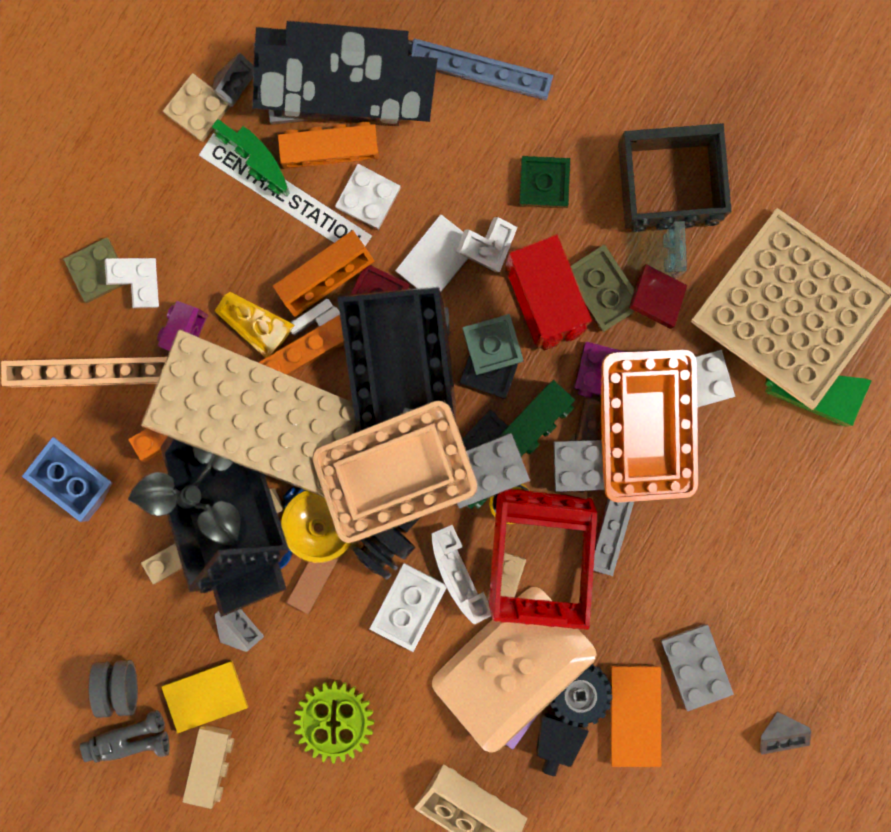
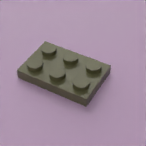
[570,244,636,332]

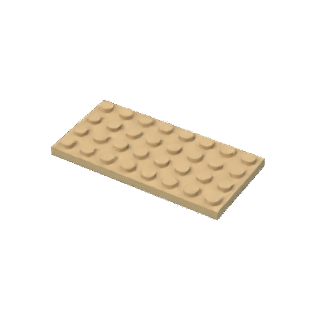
[141,330,356,497]

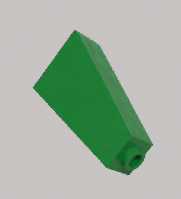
[765,375,871,427]

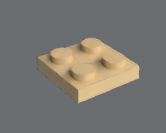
[163,73,231,142]

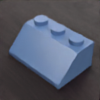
[22,437,112,522]

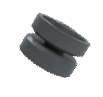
[89,660,138,718]

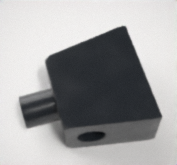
[536,712,589,776]

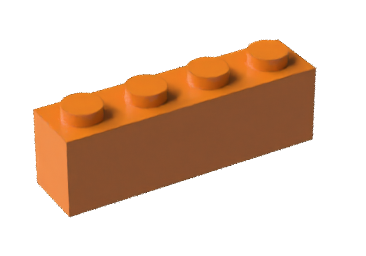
[278,122,379,169]
[273,230,375,317]

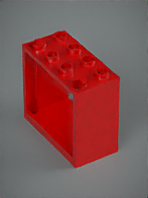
[505,234,592,351]

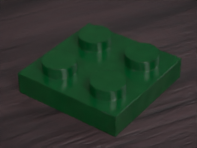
[519,156,571,208]

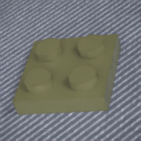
[64,238,125,303]

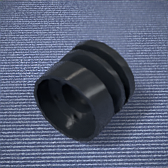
[349,527,416,580]

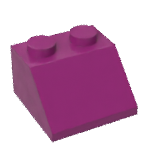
[157,301,208,351]

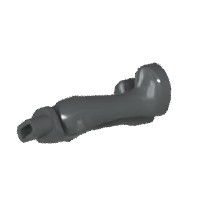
[80,710,170,763]

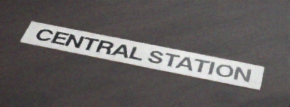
[199,133,372,246]

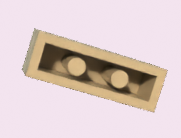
[183,724,234,809]

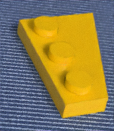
[215,292,295,358]

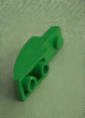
[212,119,290,197]

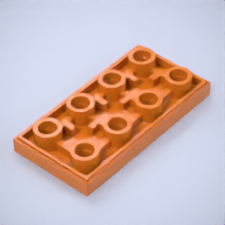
[611,666,662,767]

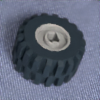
[550,663,612,727]

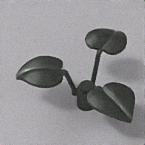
[128,446,241,545]

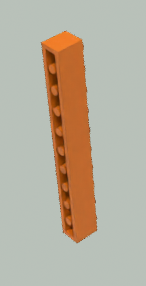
[128,315,344,461]

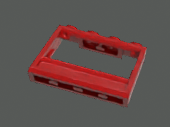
[489,489,597,630]

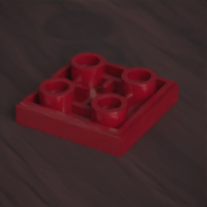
[629,264,687,329]

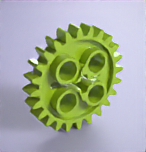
[294,681,375,763]

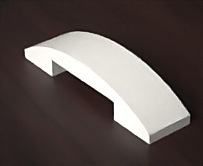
[432,525,491,624]

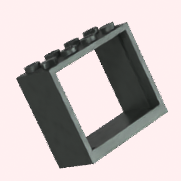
[618,123,732,232]

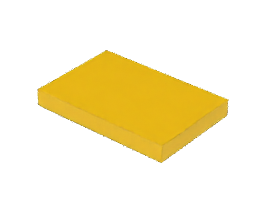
[162,661,248,733]

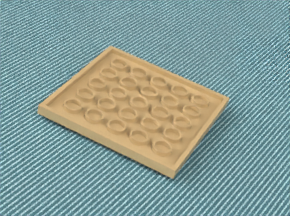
[691,208,891,410]

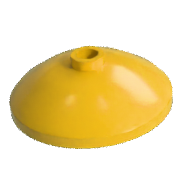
[281,490,352,563]

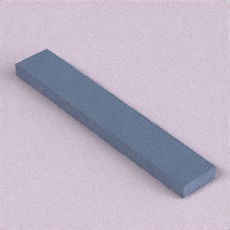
[411,38,553,100]

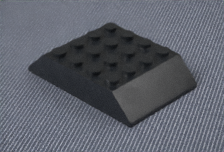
[337,287,456,432]

